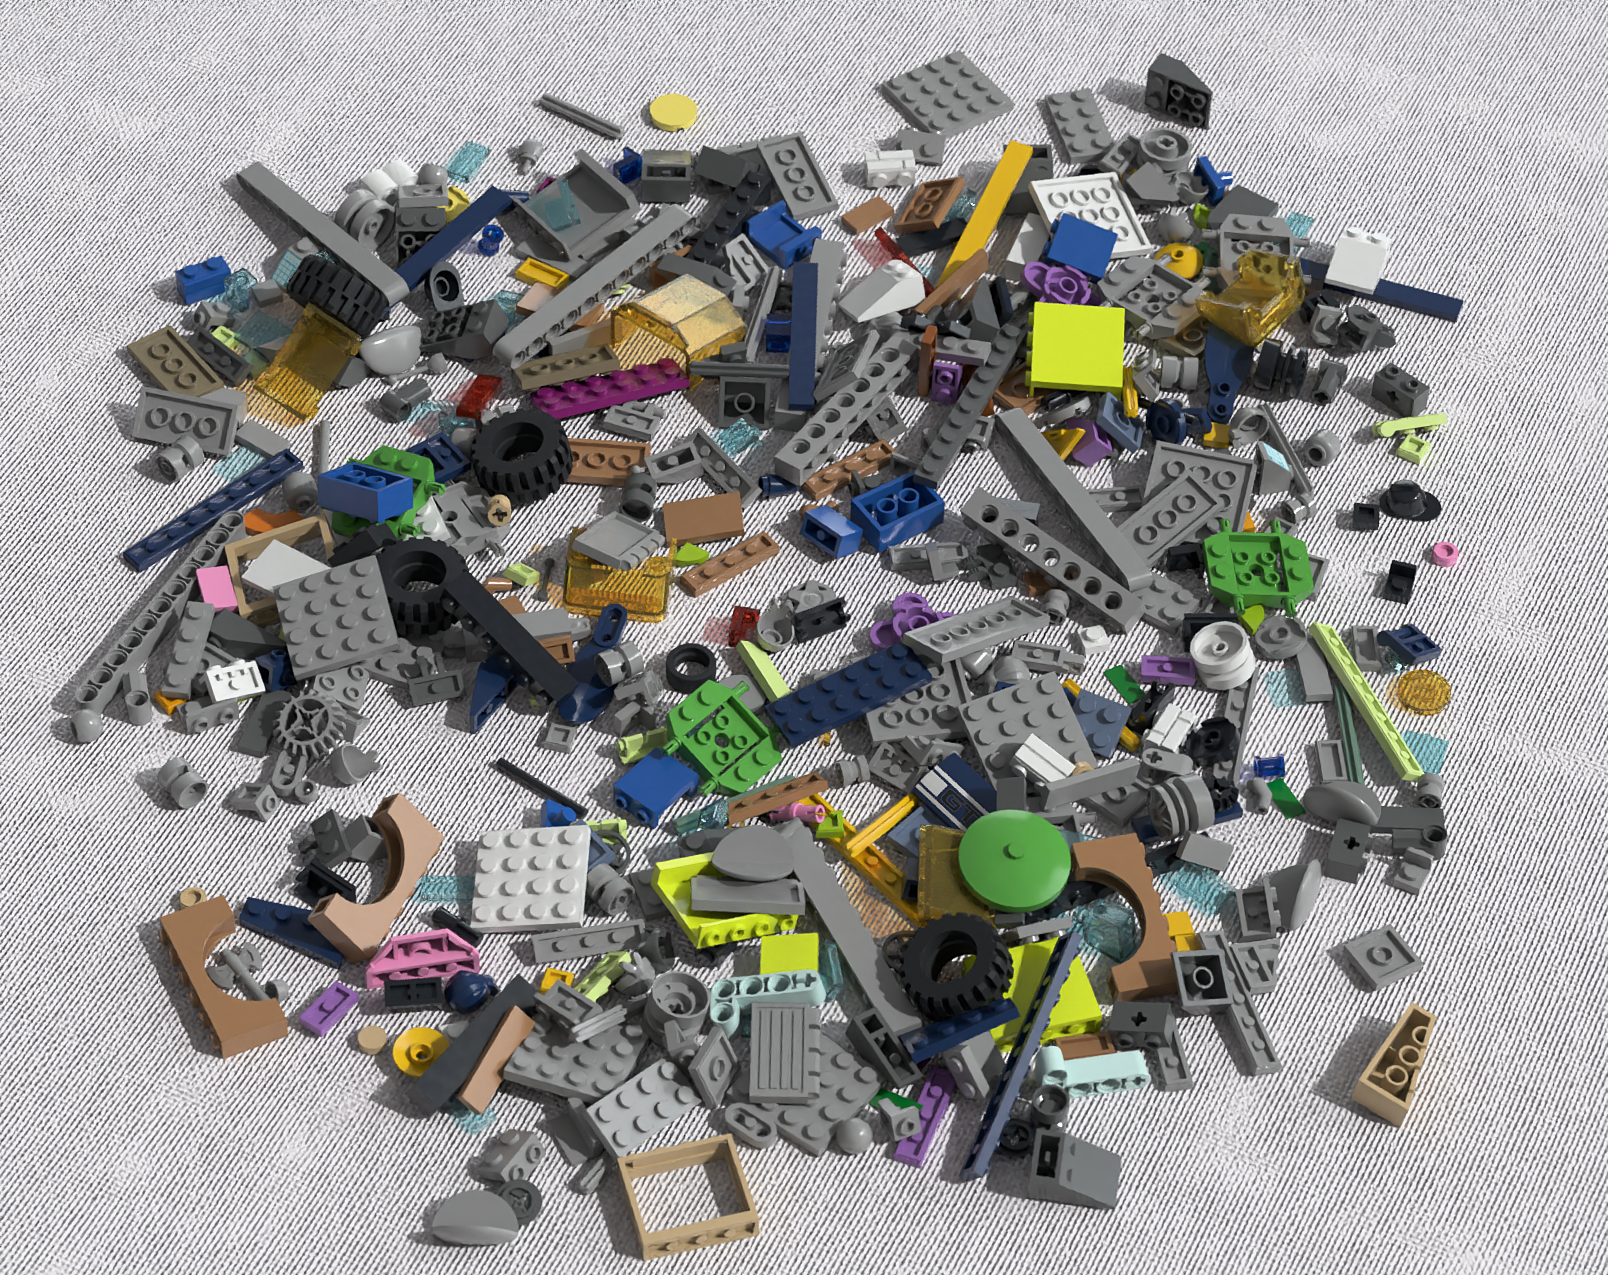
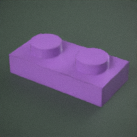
[1140,655,1195,686]
[299,980,359,1038]

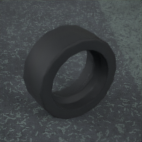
[666,643,716,694]

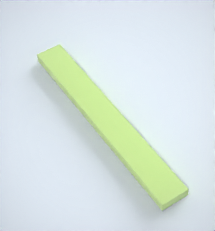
[1308,622,1424,782]

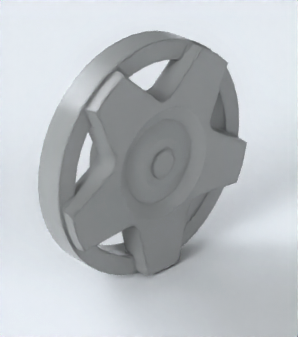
[787,580,837,616]

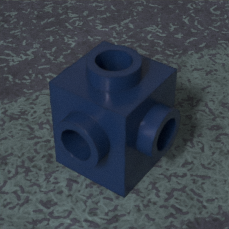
[256,650,297,692]

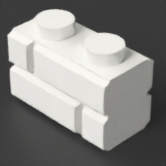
[864,150,916,188]
[1141,703,1197,761]
[1009,733,1076,794]

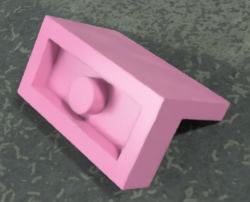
[196,566,238,614]

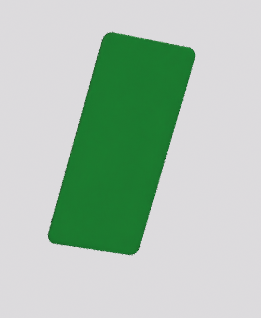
[1104,665,1146,703]
[1266,778,1306,819]
[870,1089,923,1113]

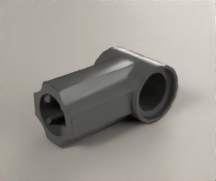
[1311,358,1348,406]
[379,377,431,422]
[1392,824,1448,861]

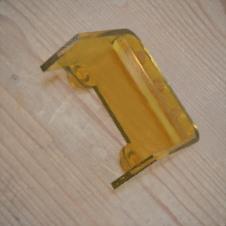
[562,527,677,623]

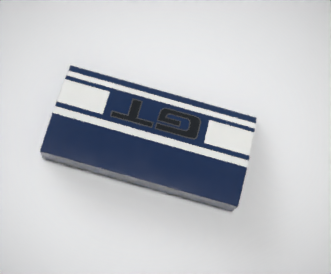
[912,752,997,840]

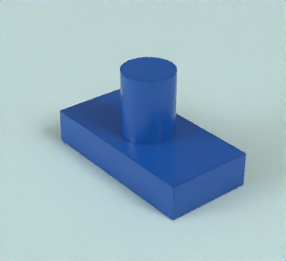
[1193,156,1233,206]
[540,799,576,828]

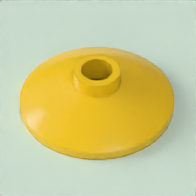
[1154,243,1203,280]
[393,1027,450,1078]

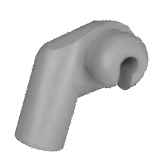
[1246,777,1273,815]

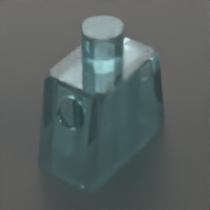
[1072,899,1137,964]

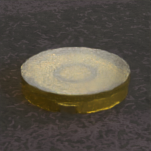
[1397,669,1451,715]

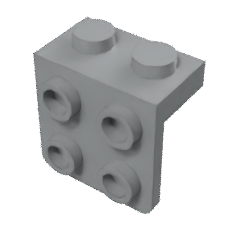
[299,663,370,712]
[941,1031,1005,1100]

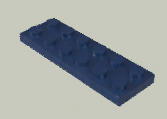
[764,640,932,749]

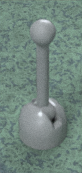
[387,352,448,385]

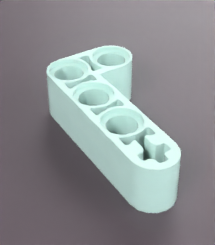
[710,970,826,1039]
[1034,1046,1150,1099]

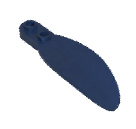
[1204,306,1255,425]
[559,604,628,724]

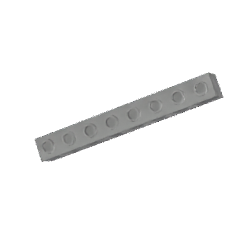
[773,335,918,487]
[960,487,1146,634]

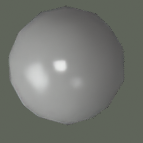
[418,163,448,185]
[70,709,103,743]
[836,1118,873,1154]

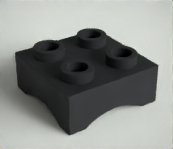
[327,523,398,568]

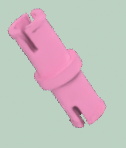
[769,802,825,823]

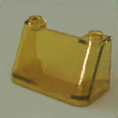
[1195,247,1305,347]
[252,303,363,422]
[918,824,997,930]

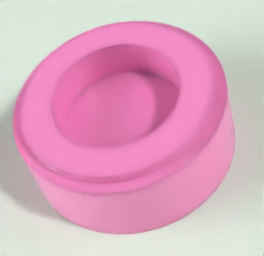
[1431,542,1459,567]

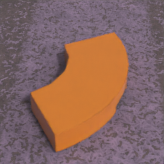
[244,508,304,536]

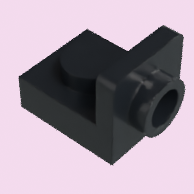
[1166,543,1205,579]
[1382,560,1417,605]

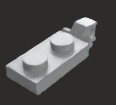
[1010,640,1085,675]

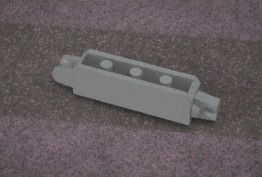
[442,608,591,663]

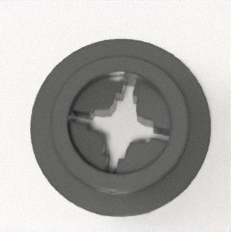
[496,1179,542,1226]

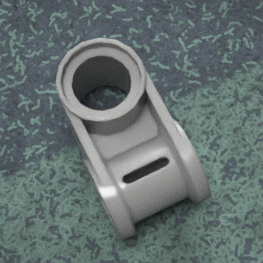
[1138,748,1193,785]

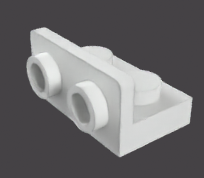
[199,660,266,705]

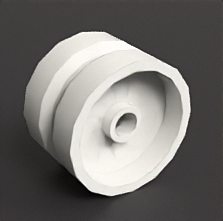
[1190,621,1256,690]

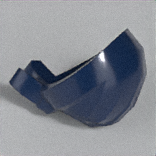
[444,970,501,1014]

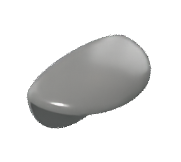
[353,325,422,375]
[1303,781,1381,826]
[712,825,794,881]
[1269,858,1321,931]
[431,1190,519,1245]

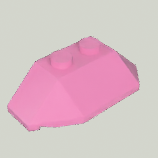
[365,929,480,990]

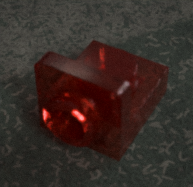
[728,606,761,648]

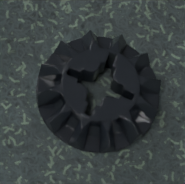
[1202,774,1239,812]
[997,1118,1036,1160]

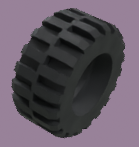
[286,254,386,339]
[470,409,573,506]
[376,537,469,637]
[899,912,1014,1022]

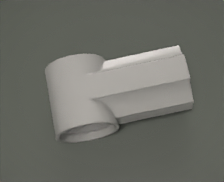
[123,670,152,726]

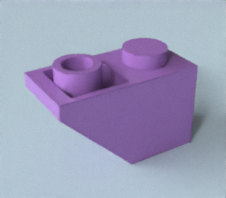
[931,362,963,405]
[1066,417,1112,467]

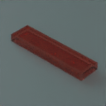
[874,226,935,298]
[456,374,503,420]

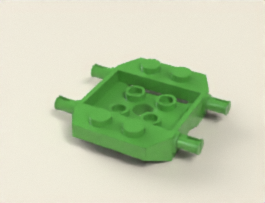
[320,445,446,548]
[1202,518,1314,617]
[660,680,782,798]

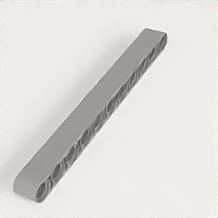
[236,161,410,307]
[493,204,697,369]
[993,407,1153,593]
[75,511,246,715]

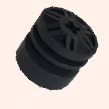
[1254,337,1309,398]

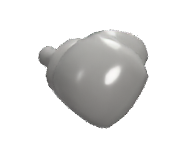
[517,139,544,175]

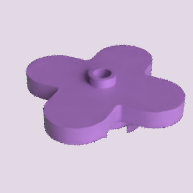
[1020,261,1102,306]
[869,592,957,652]

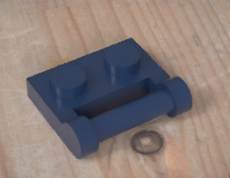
[406,432,471,484]
[1377,623,1443,666]

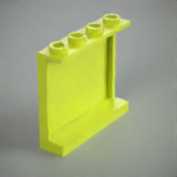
[1025,302,1125,401]
[650,852,798,949]
[961,937,1102,1053]

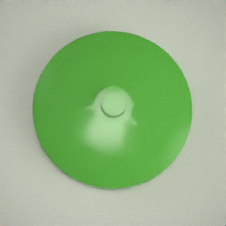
[957,810,1071,913]

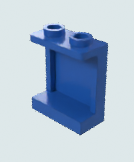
[746,200,822,270]
[1042,213,1118,285]
[613,747,698,829]

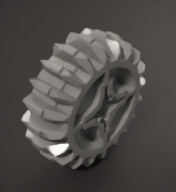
[273,689,346,762]

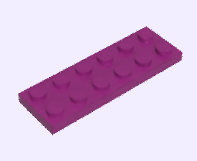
[530,358,690,419]

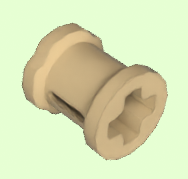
[487,495,511,526]

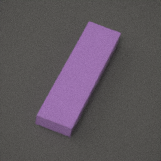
[893,1066,957,1169]

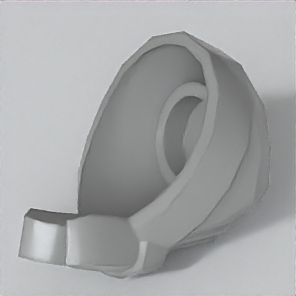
[1157,206,1194,243]
[860,312,906,343]
[1228,407,1269,449]
[754,598,795,652]
[976,656,1030,696]
[330,743,384,784]
[614,952,656,997]

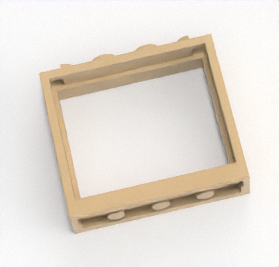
[224,513,336,627]
[617,1133,759,1261]

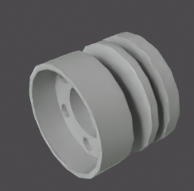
[1146,772,1215,842]
[641,971,711,1046]

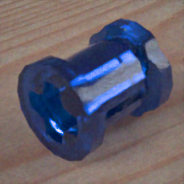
[477,224,504,257]
[1253,754,1285,778]

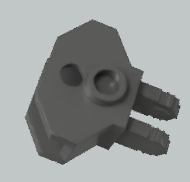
[1338,305,1396,352]

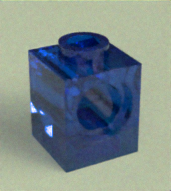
[766,313,792,353]

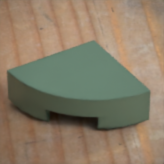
[245,349,271,380]

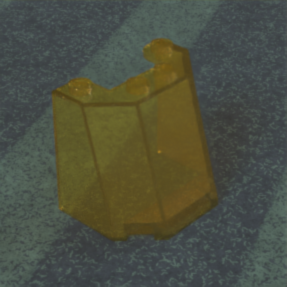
[611,273,746,391]

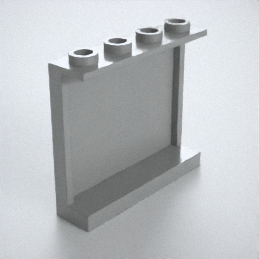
[512,148,641,261]

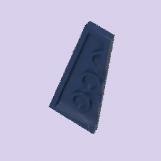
[239,897,344,970]
[899,997,1020,1064]

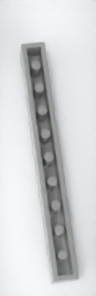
[774,238,848,432]
[771,818,923,1045]

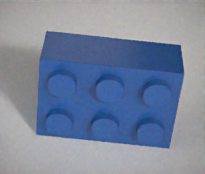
[317,462,413,523]
[850,470,945,553]

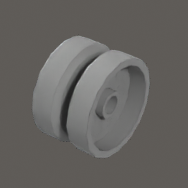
[1135,127,1192,179]
[334,189,396,252]

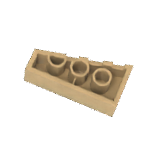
[1350,1002,1437,1128]

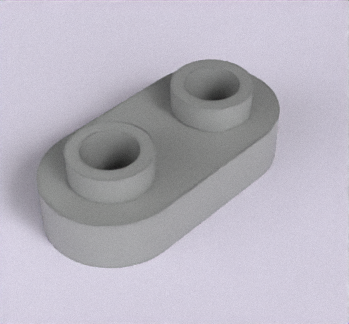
[272,748,307,796]
[725,1103,777,1149]

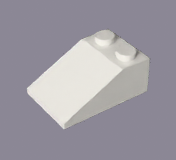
[1325,227,1392,294]
[838,260,925,323]

